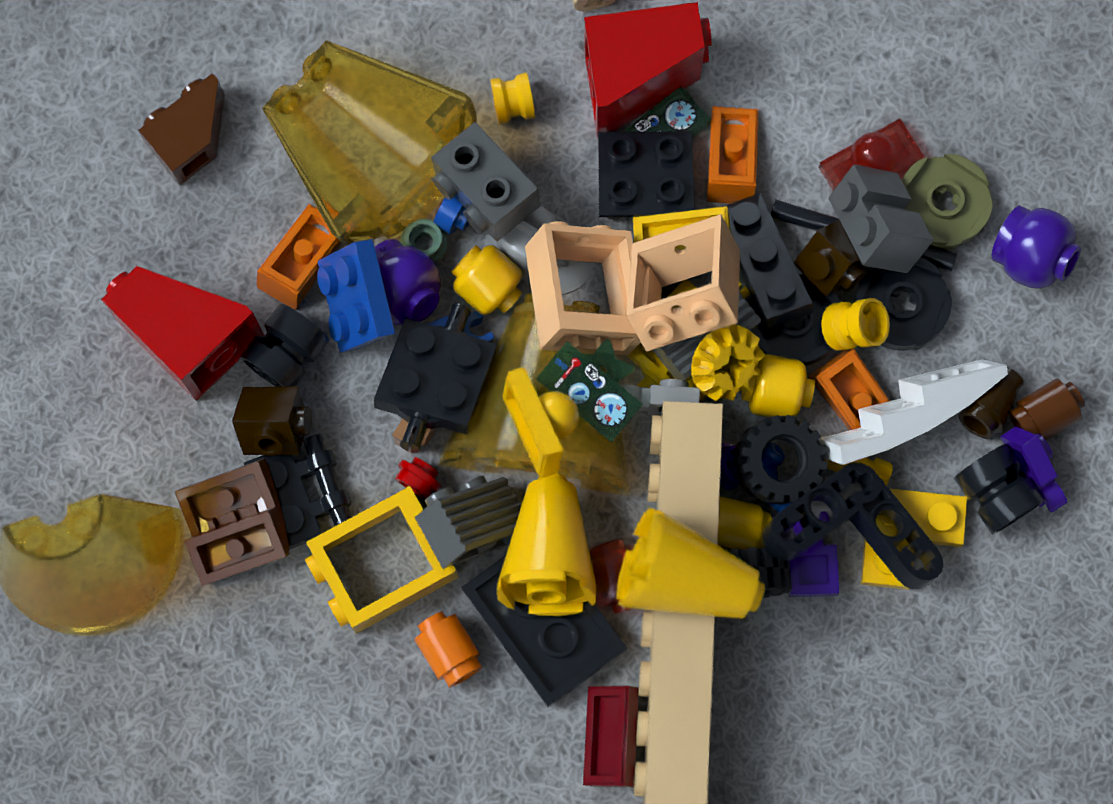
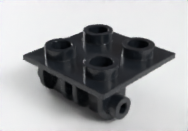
[598,131,694,219]

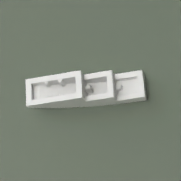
[818,359,1008,465]

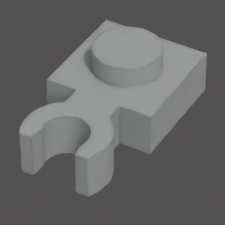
[615,379,700,415]

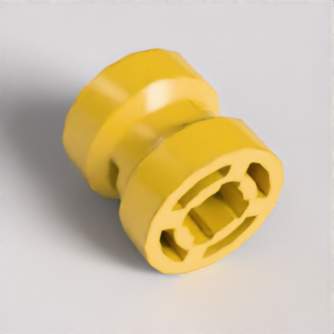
[821,298,890,350]

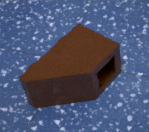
[138,73,225,185]

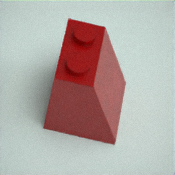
[584,2,712,138]
[101,266,265,401]

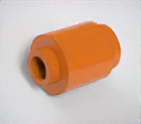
[414,611,483,688]

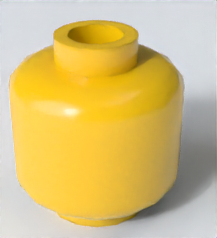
[451,245,523,315]
[741,354,815,418]

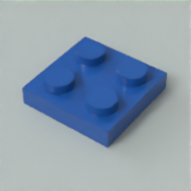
[317,239,395,353]

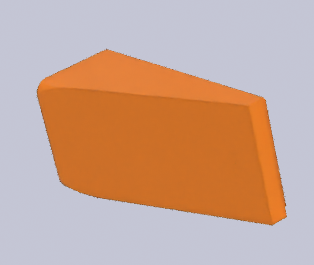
[707,106,759,203]
[256,204,349,310]
[808,349,890,431]

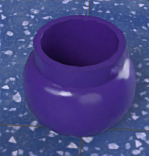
[991,205,1081,289]
[375,239,441,325]

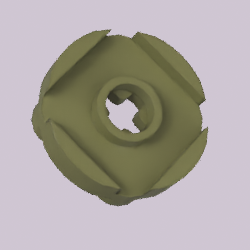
[902,154,993,251]

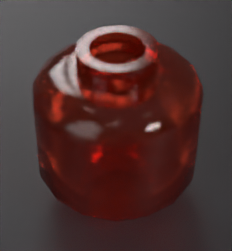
[589,538,635,614]

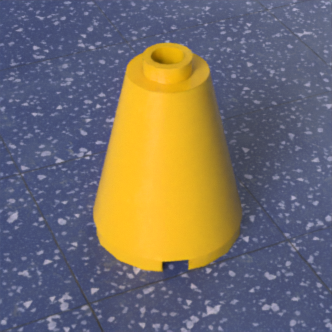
[497,474,597,616]
[616,507,764,619]

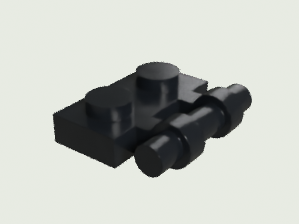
[244,434,352,550]

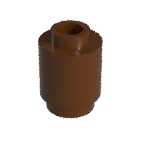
[1009,378,1085,440]

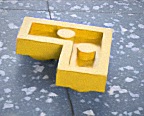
[860,489,967,590]

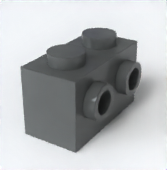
[431,122,540,242]

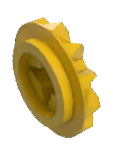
[691,324,765,401]

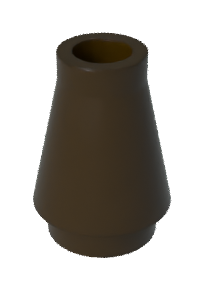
[959,367,1024,439]

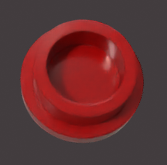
[395,457,442,500]

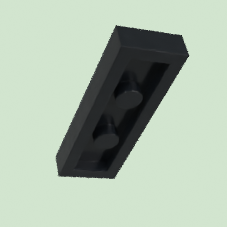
[723,193,813,329]

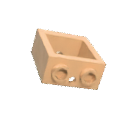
[626,214,740,352]
[525,221,641,356]

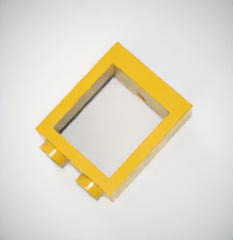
[305,486,459,634]

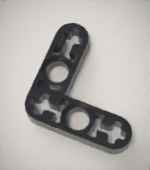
[762,462,943,589]

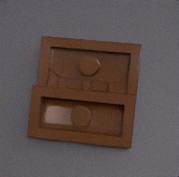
[175,458,290,586]

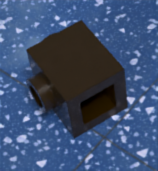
[793,220,868,296]
[232,386,312,455]

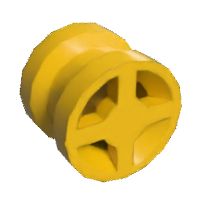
[490,72,535,125]

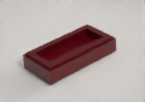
[583,686,639,787]

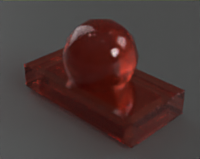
[818,118,924,191]

